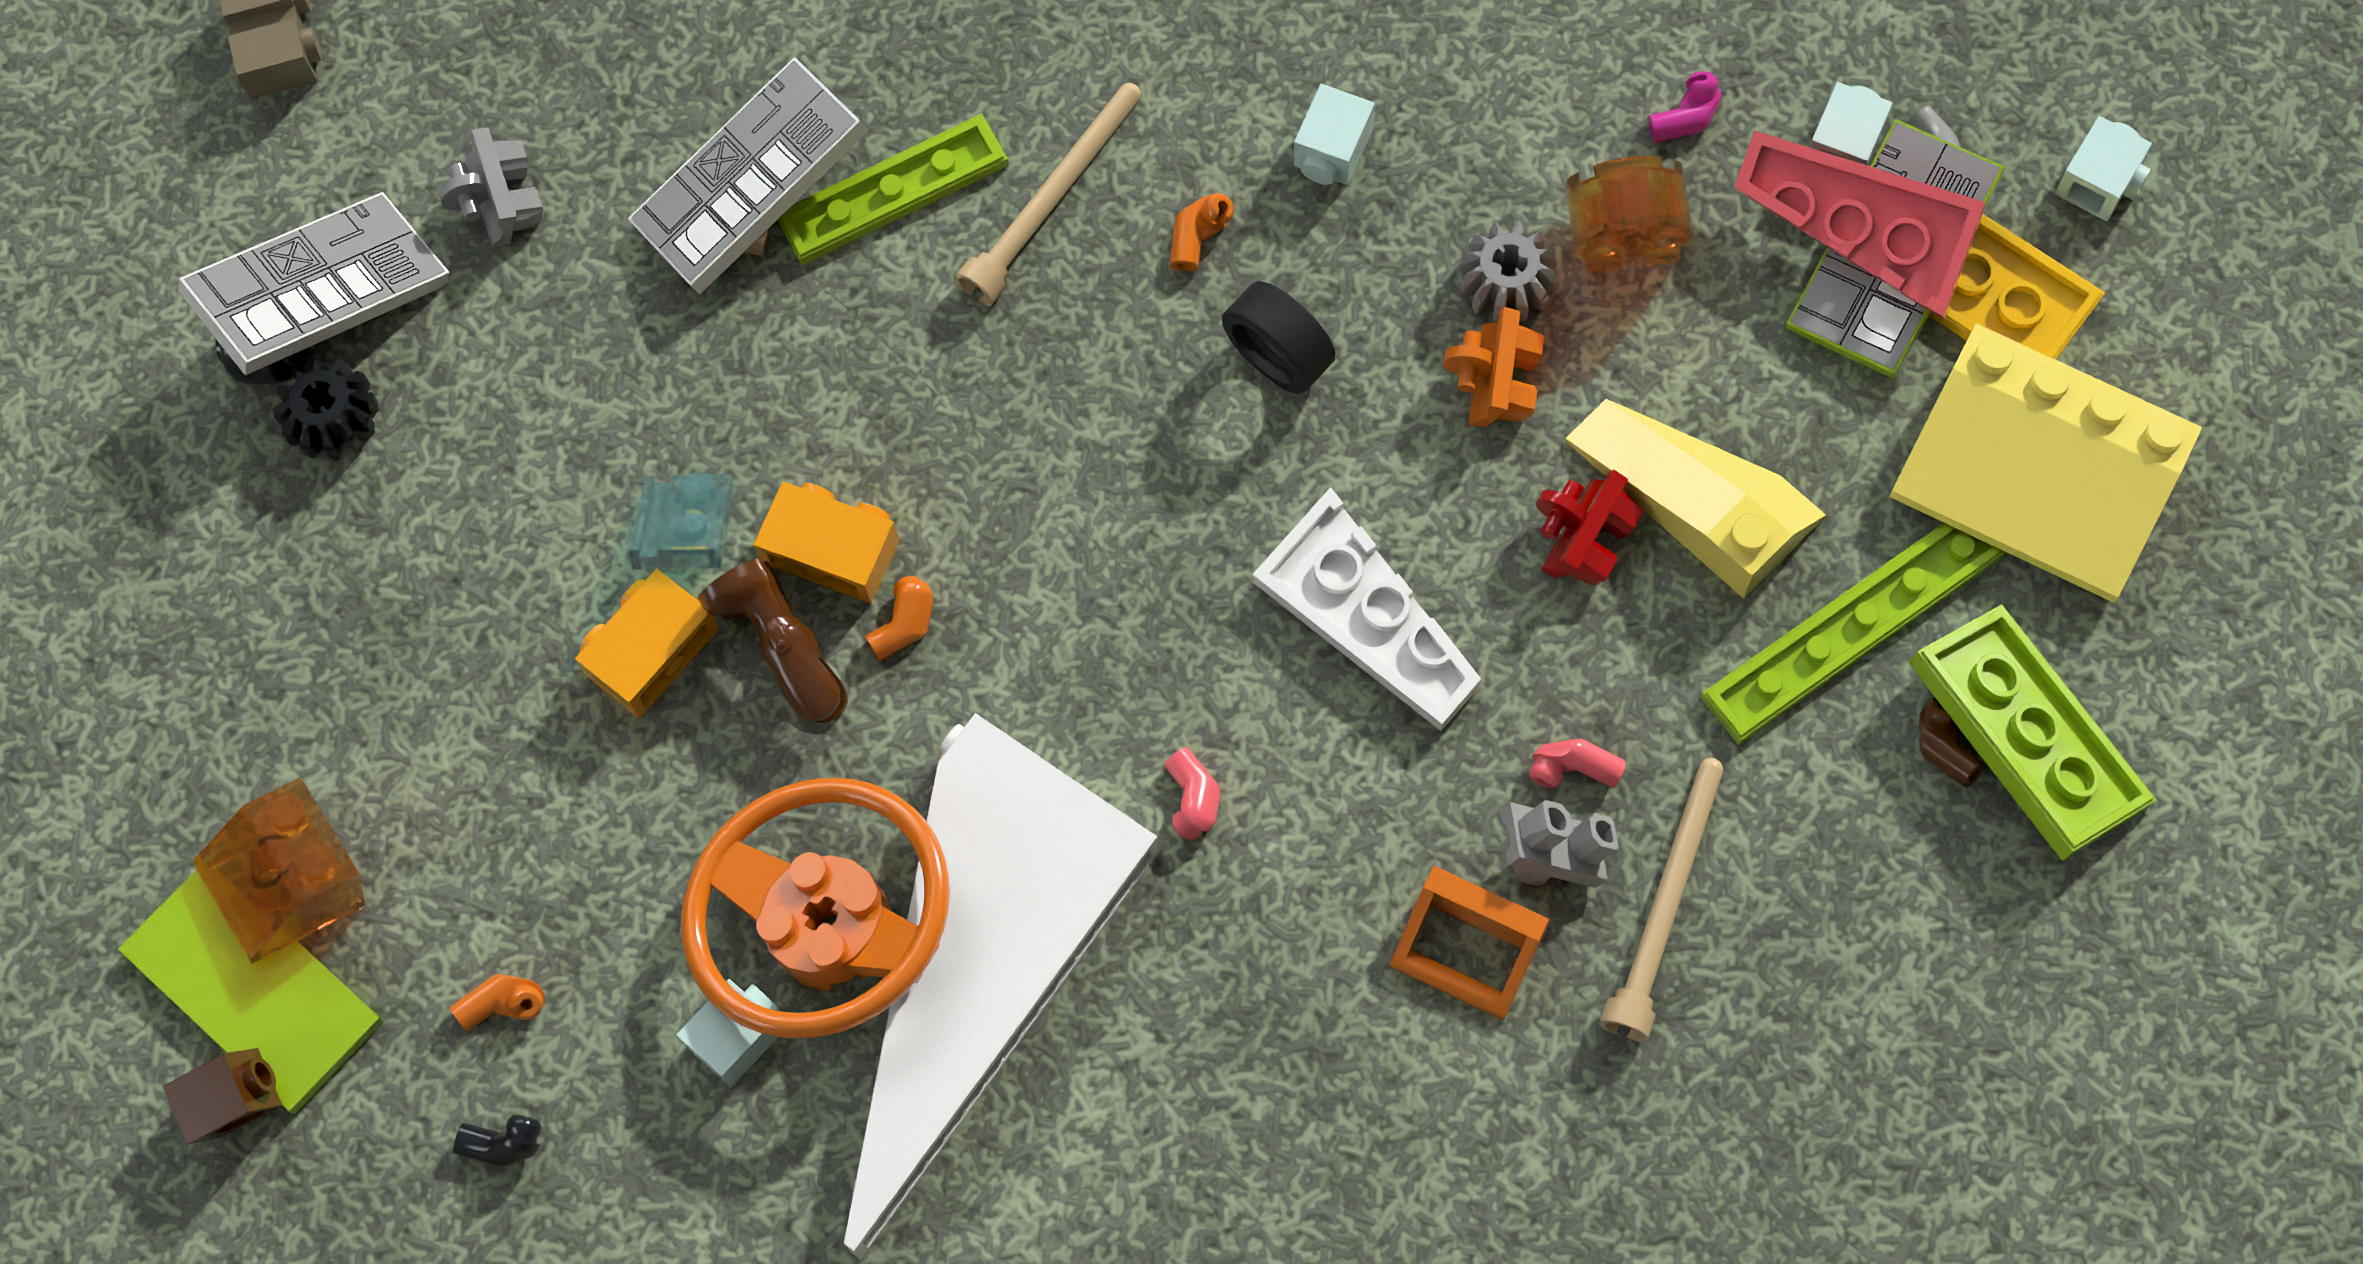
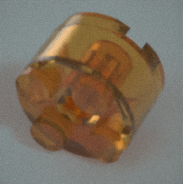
[1565,156,1693,273]

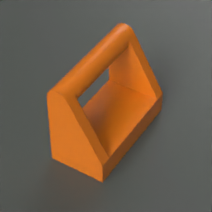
[1389,866,1549,1020]

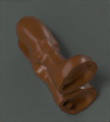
[697,558,848,723]

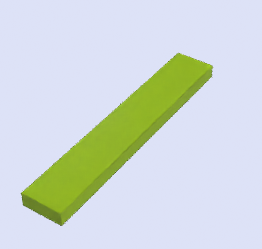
[1700,523,2009,745]

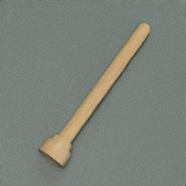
[954,83,1141,306]
[1599,758,1723,1042]

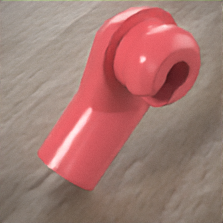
[1529,739,1626,788]
[1164,747,1221,840]

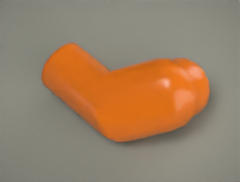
[1170,193,1234,271]
[864,576,934,662]
[449,974,545,1032]

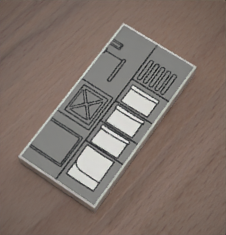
[628,57,869,294]
[178,192,450,375]

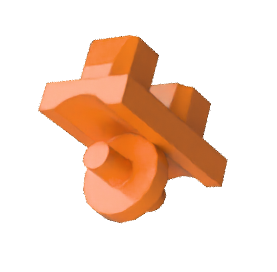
[1443,307,1544,427]

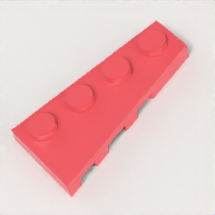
[1734,131,1985,320]

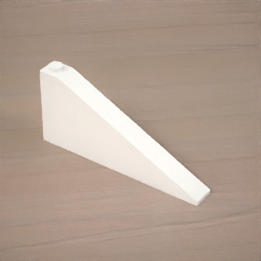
[844,713,1159,1259]

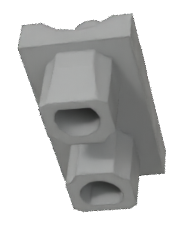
[438,127,543,249]
[1499,800,1619,888]

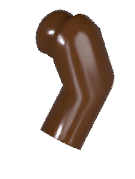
[1919,697,1985,788]

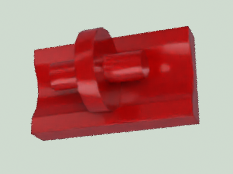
[1536,469,1645,586]

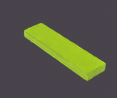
[777,113,1009,266]

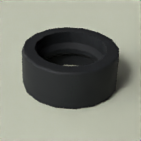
[1222,281,1335,394]

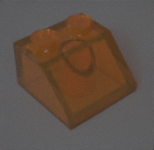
[193,777,365,964]

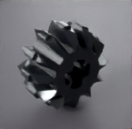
[273,357,379,461]

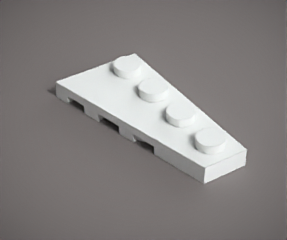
[1252,487,1481,731]

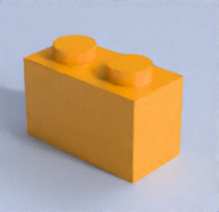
[753,481,900,604]
[575,568,720,719]

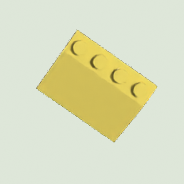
[1889,323,2202,603]

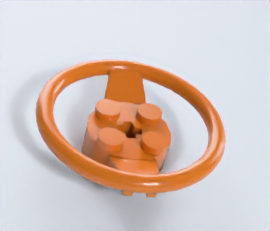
[681,778,950,1039]

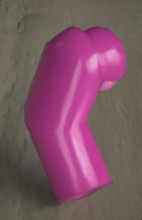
[1647,71,1722,143]

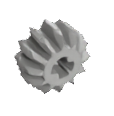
[1458,221,1559,324]

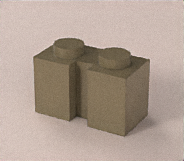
[219,0,323,100]

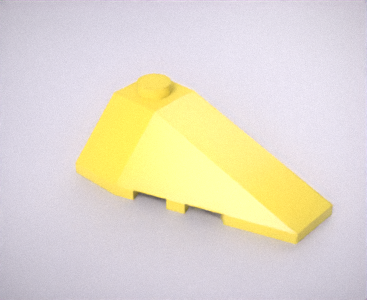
[1565,399,1826,599]

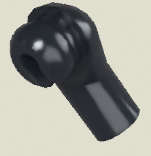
[453,1115,542,1166]

